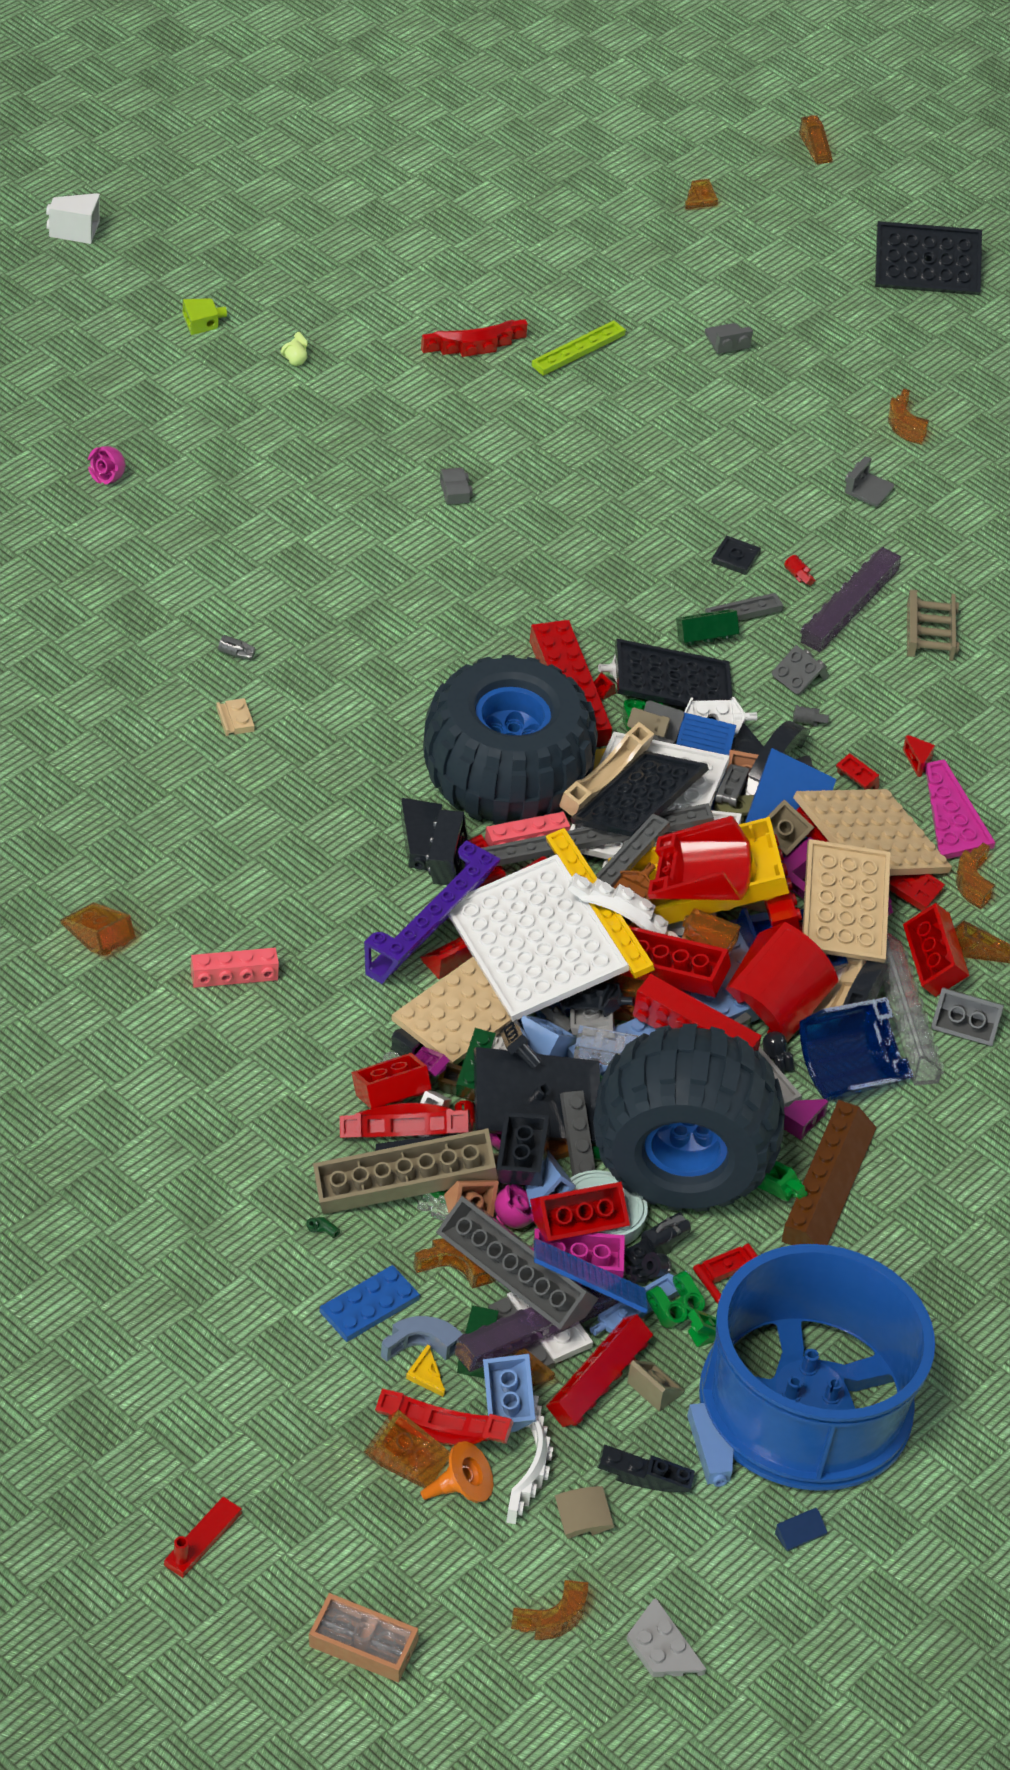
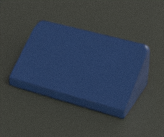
[775,1508,828,1552]

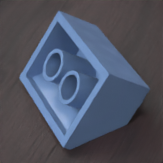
[521,1015,580,1057]
[483,1354,536,1432]

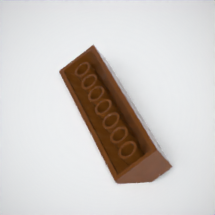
[781,1100,877,1245]

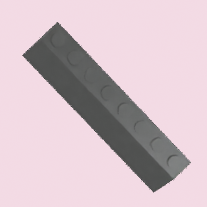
[436,1196,599,1331]

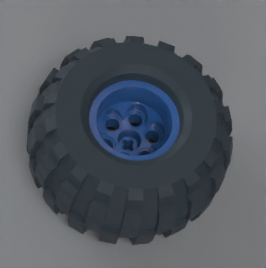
[423,655,598,825]
[593,1024,785,1212]

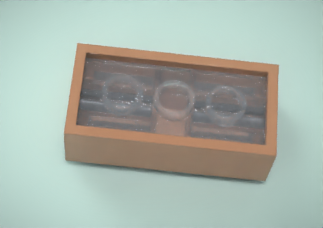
[309,1593,418,1683]

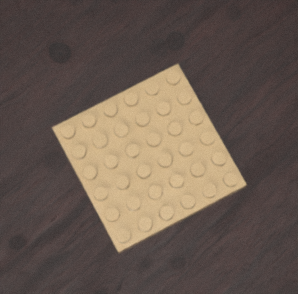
[793,789,952,876]

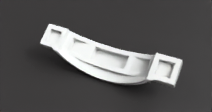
[567,873,680,938]
[506,1395,553,1524]

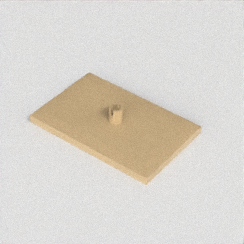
[803,839,890,963]

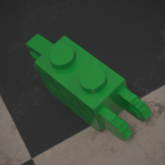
[758,1161,808,1202]

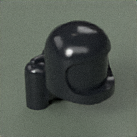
[763,1031,794,1074]
[625,1252,672,1285]

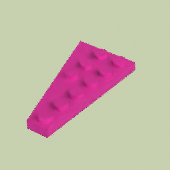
[925,759,995,859]

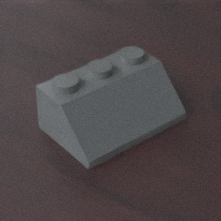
[931,987,1004,1046]

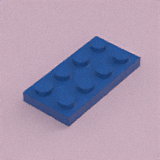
[319,1265,420,1342]

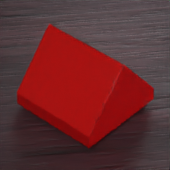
[594,672,616,700]

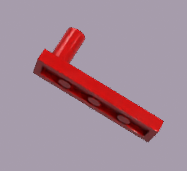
[164,1496,242,1578]

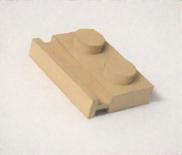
[216,698,254,736]

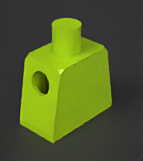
[182,298,227,335]

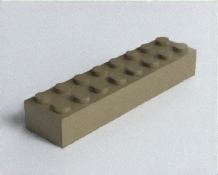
[313,1128,498,1214]

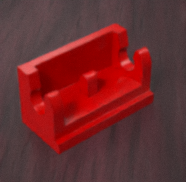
[836,753,879,790]

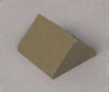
[767,800,814,856]
[627,1360,685,1412]

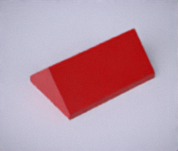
[420,937,473,979]

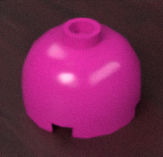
[88,446,126,484]
[494,1184,534,1229]

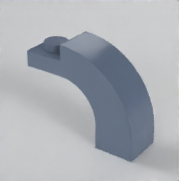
[381,1316,464,1362]

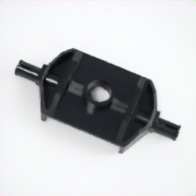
[559,982,636,1017]

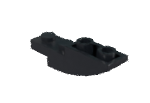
[837,960,888,1040]
[597,1444,695,1492]

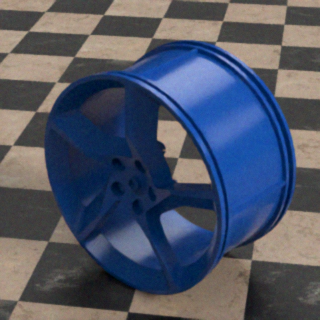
[699,1244,935,1491]

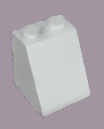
[46,193,100,244]

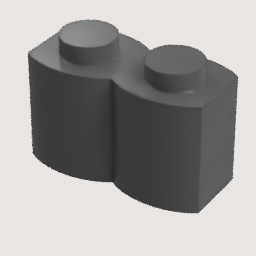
[440,467,473,505]

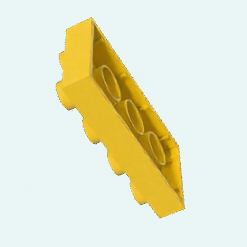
[608,817,789,928]

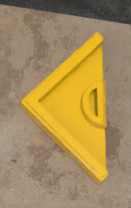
[406,1344,445,1397]

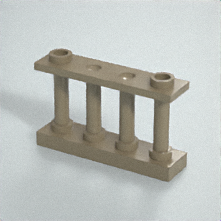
[907,590,959,661]

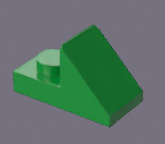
[688,1309,716,1347]

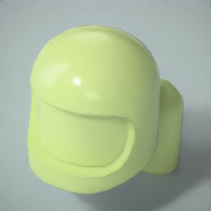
[281,332,308,366]

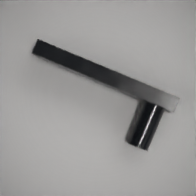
[500,1019,541,1069]

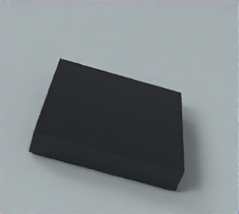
[711,535,761,575]

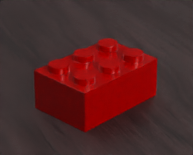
[351,1053,432,1109]

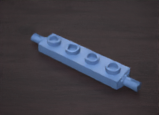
[590,1271,689,1336]

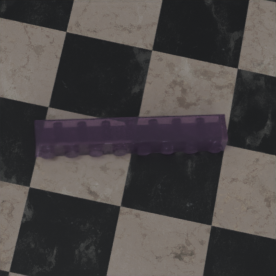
[800,547,902,652]
[454,1285,618,1372]

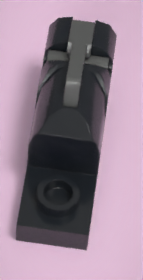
[624,1212,691,1266]

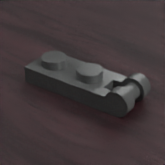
[716,764,750,807]

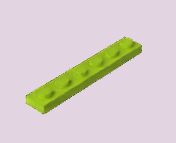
[531,320,626,376]

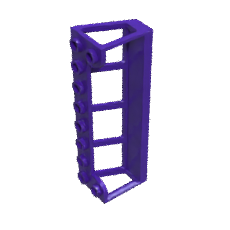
[364,840,500,984]

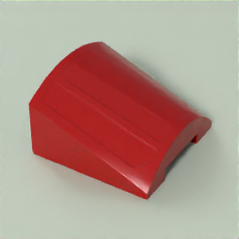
[647,816,751,900]
[725,922,839,1042]

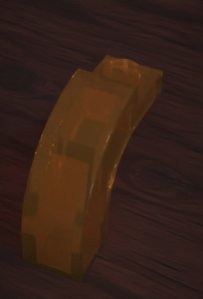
[888,388,929,445]
[956,843,995,910]
[413,1238,493,1289]
[511,1580,588,1640]

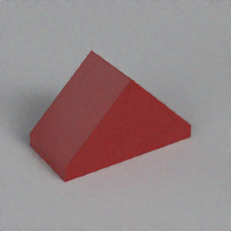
[903,735,935,777]

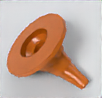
[420,1441,494,1503]

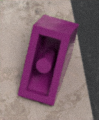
[784,1099,828,1140]

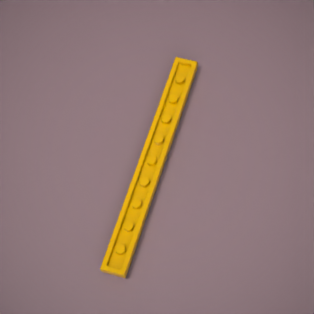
[546,828,654,979]

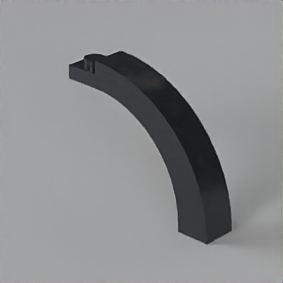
[740,721,810,796]

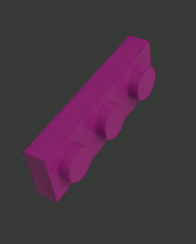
[415,1046,450,1076]

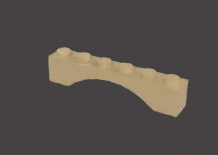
[559,722,654,816]

